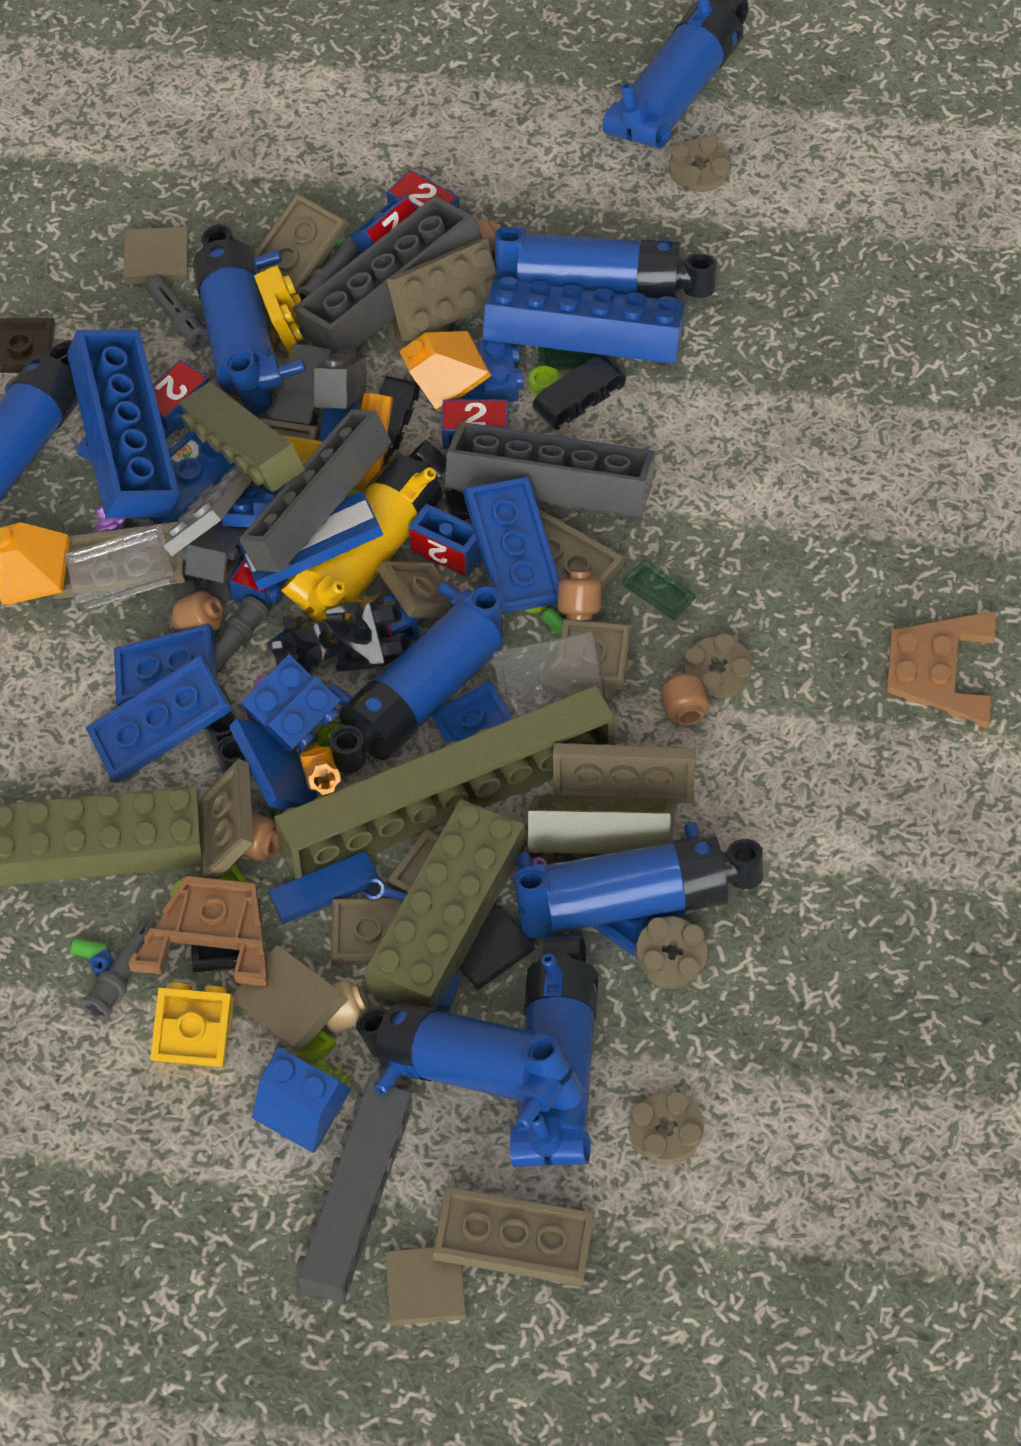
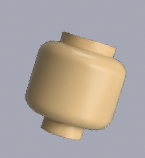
[326,980,369,1033]

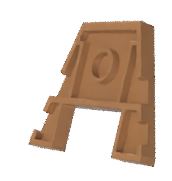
[887,612,996,728]
[128,876,268,986]

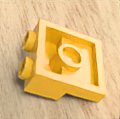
[254,265,303,356]
[150,983,235,1068]

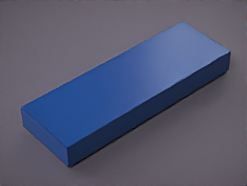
[268,851,379,924]

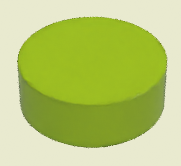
[528,366,560,395]

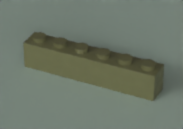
[178,382,305,493]

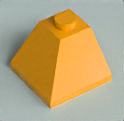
[399,331,492,413]
[0,522,70,604]

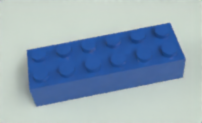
[483,277,685,364]
[67,330,180,519]

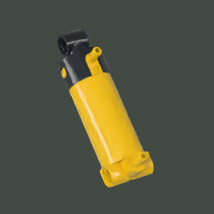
[281,439,447,636]

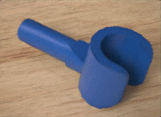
[364,875,407,901]

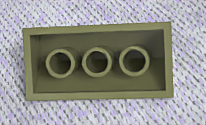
[528,795,674,859]

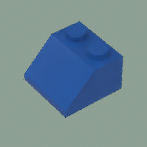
[252,1047,351,1153]

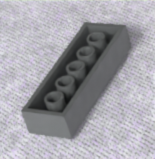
[293,196,482,354]
[445,422,655,517]

